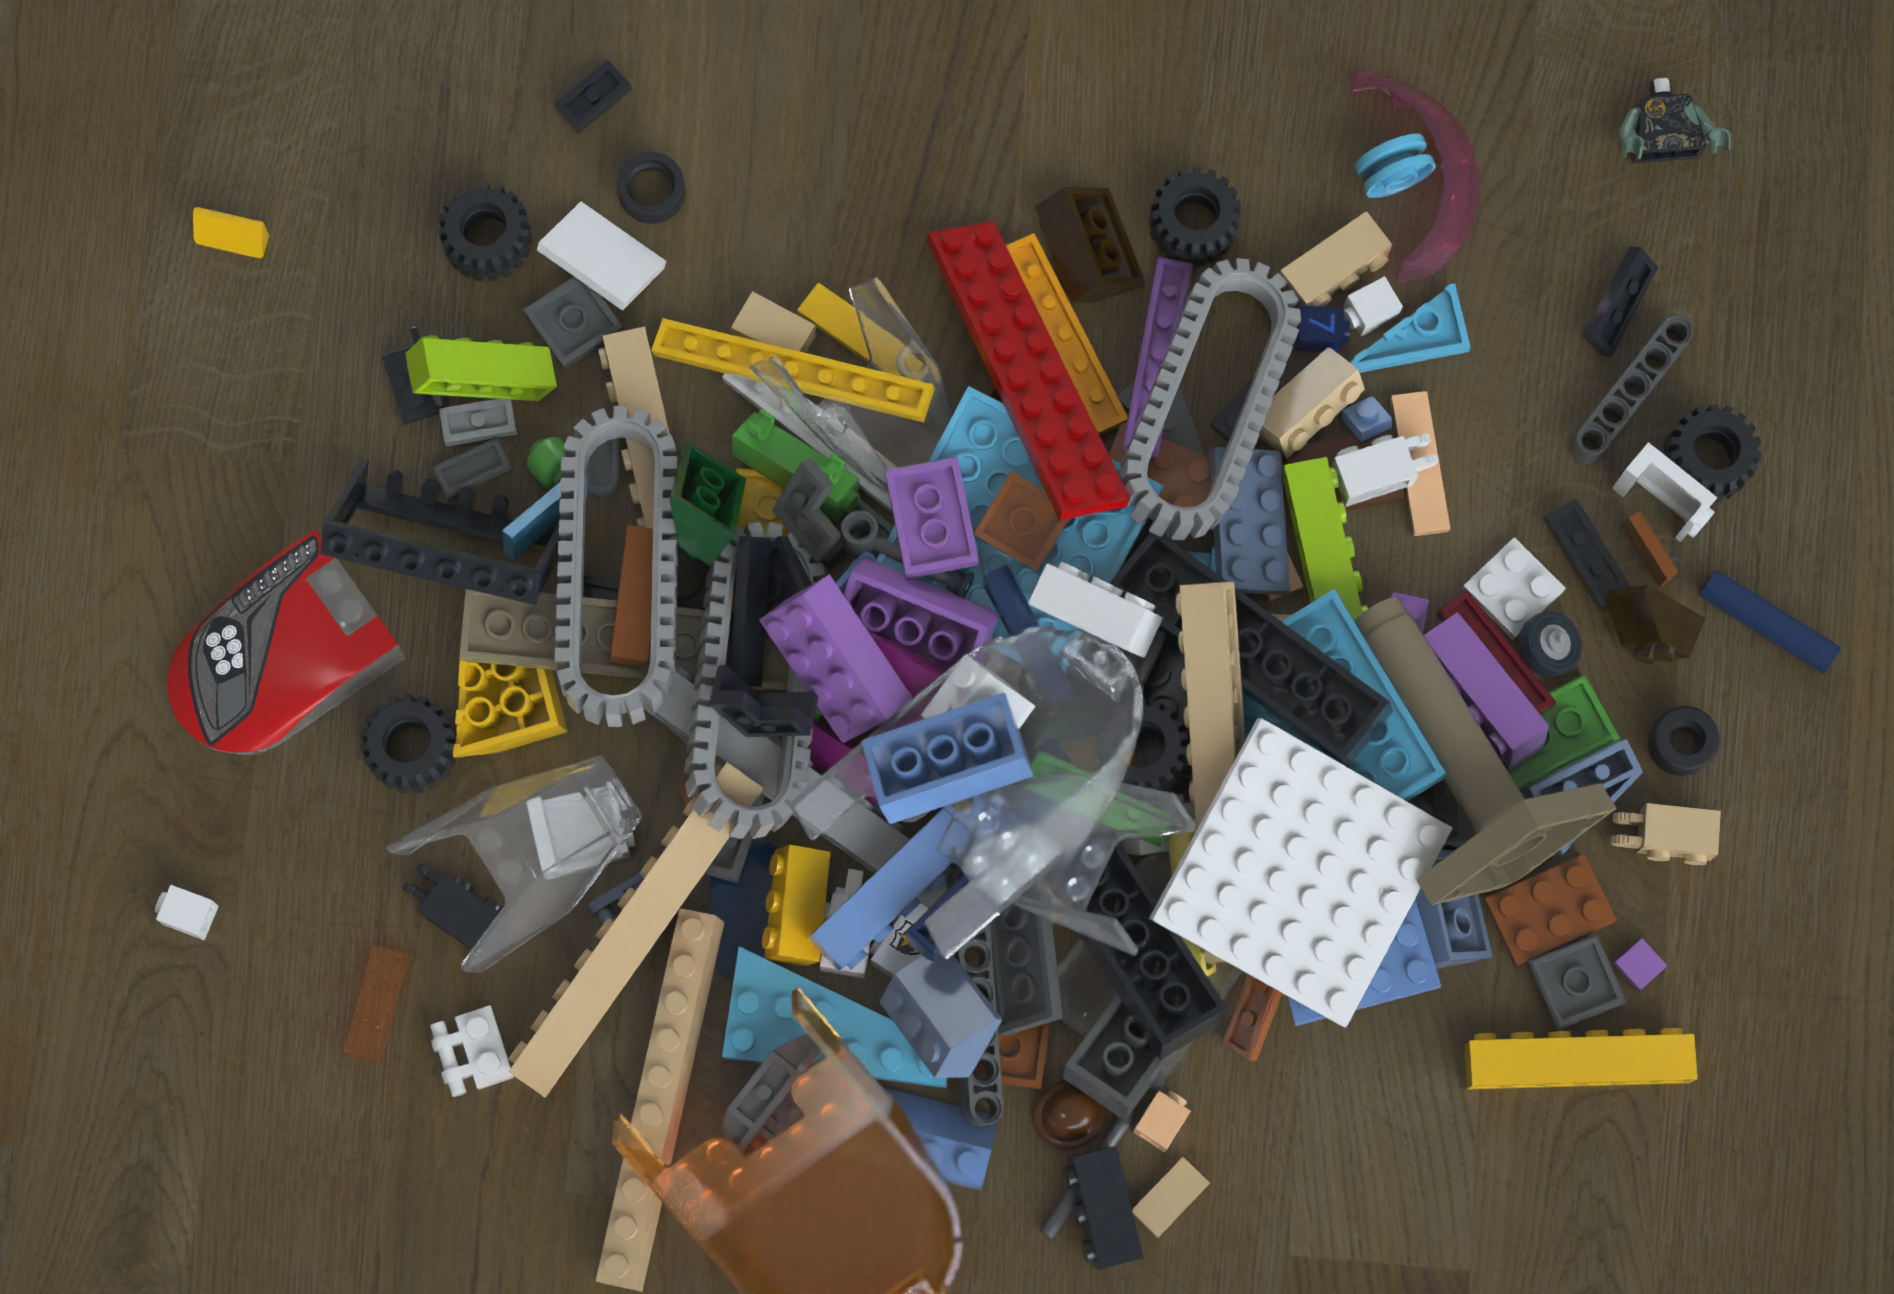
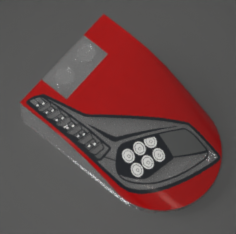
[167,529,406,755]

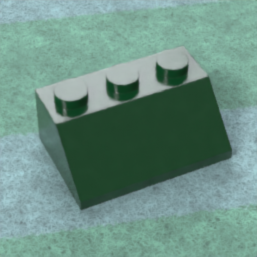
[669,440,746,566]

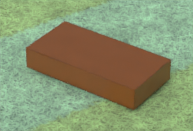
[1621,511,1678,587]

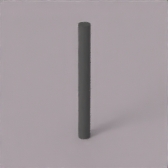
[1040,1111,1137,1239]

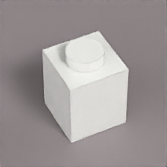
[1343,277,1403,337]
[155,885,219,940]

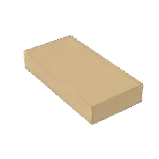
[1132,1157,1210,1238]

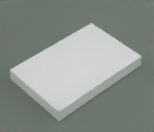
[537,202,666,311]

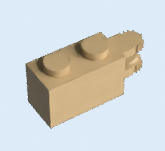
[1611,803,1721,865]

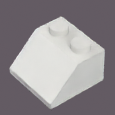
[921,654,1035,728]

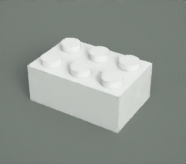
[1028,561,1163,658]

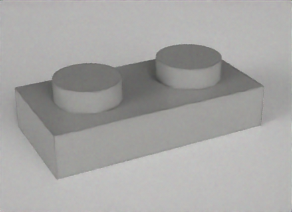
[439,399,518,447]

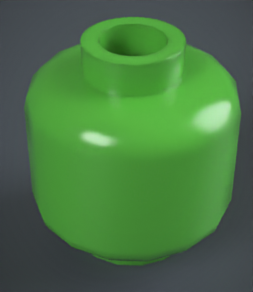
[527,437,565,490]

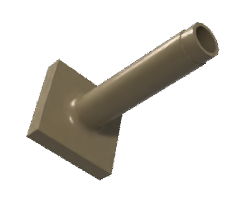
[1355,597,1617,906]

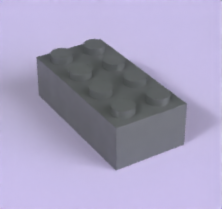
[1063,995,1174,1121]

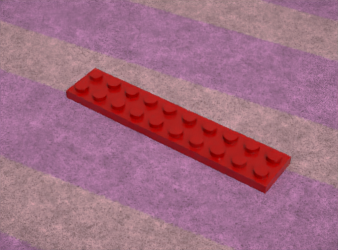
[926,221,1130,521]

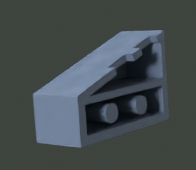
[1519,739,1643,856]

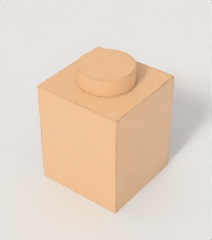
[1133,1090,1191,1153]

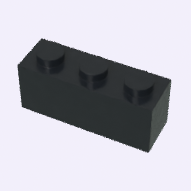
[1063,1146,1144,1270]

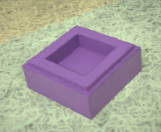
[1613,938,1667,992]

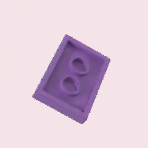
[885,457,979,579]

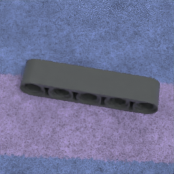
[1570,315,1693,464]

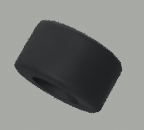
[1648,706,1720,776]

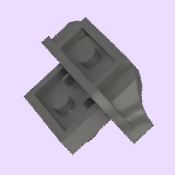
[721,1031,836,1161]

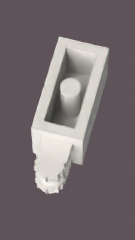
[1331,433,1440,507]

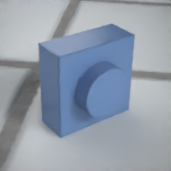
[1342,396,1392,442]

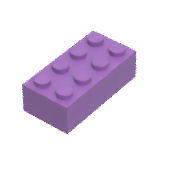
[844,557,1000,683]
[759,574,913,743]
[1424,612,1549,773]

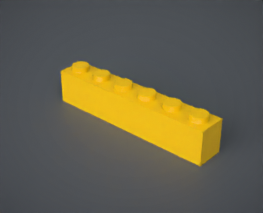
[1464,1028,1698,1089]

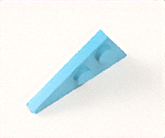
[1350,283,1471,373]

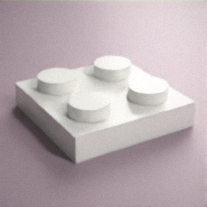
[1462,537,1566,640]

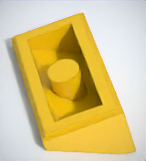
[193,207,270,258]

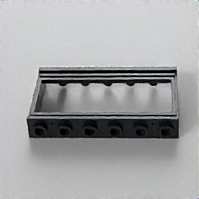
[320,459,561,605]

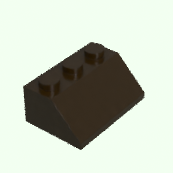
[1035,187,1146,303]

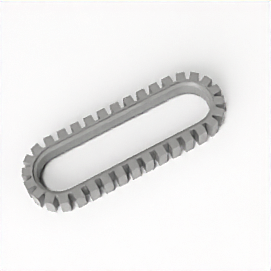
[1119,258,1301,540]
[555,406,678,727]
[684,522,825,839]

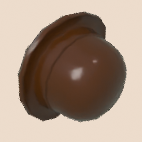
[1032,1080,1106,1150]

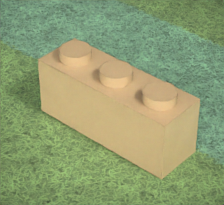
[1280,211,1392,314]
[1259,347,1365,459]

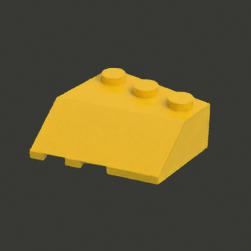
[453,660,568,758]

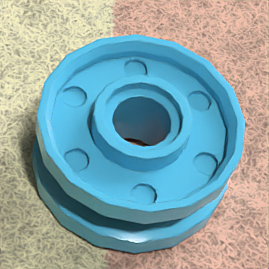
[1354,134,1436,198]

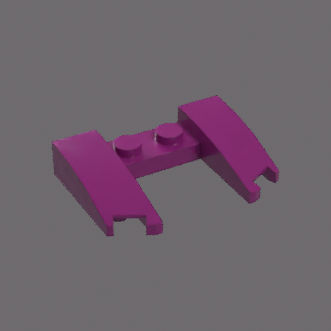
[810,628,947,805]

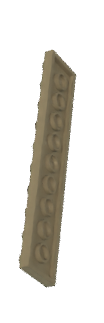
[458,589,789,693]

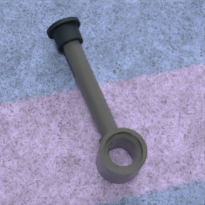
[841,511,975,598]

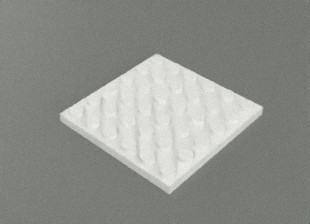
[1149,718,1453,1028]

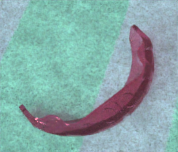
[1351,70,1480,282]

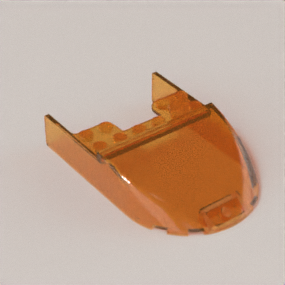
[612,987,962,1294]

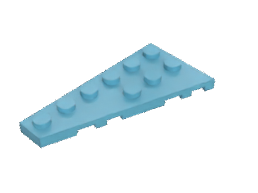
[722,946,948,1088]

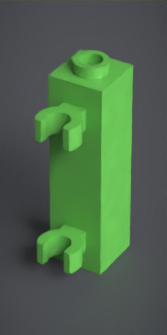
[732,409,860,522]

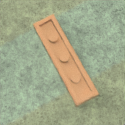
[1390,391,1451,537]

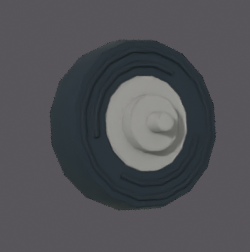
[1518,611,1582,677]

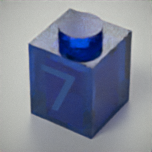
[1296,305,1350,353]

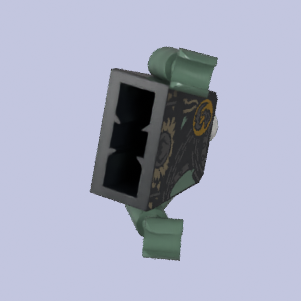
[1619,78,1731,163]

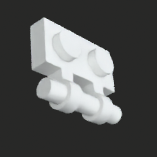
[430,1005,514,1097]

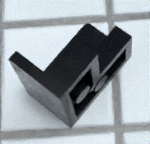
[709,665,818,737]

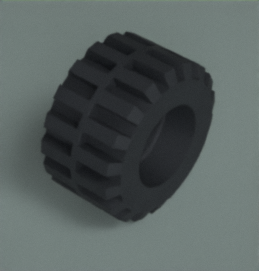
[1149,167,1241,266]
[438,183,532,282]
[1663,404,1762,503]
[360,694,456,793]
[1096,699,1192,799]

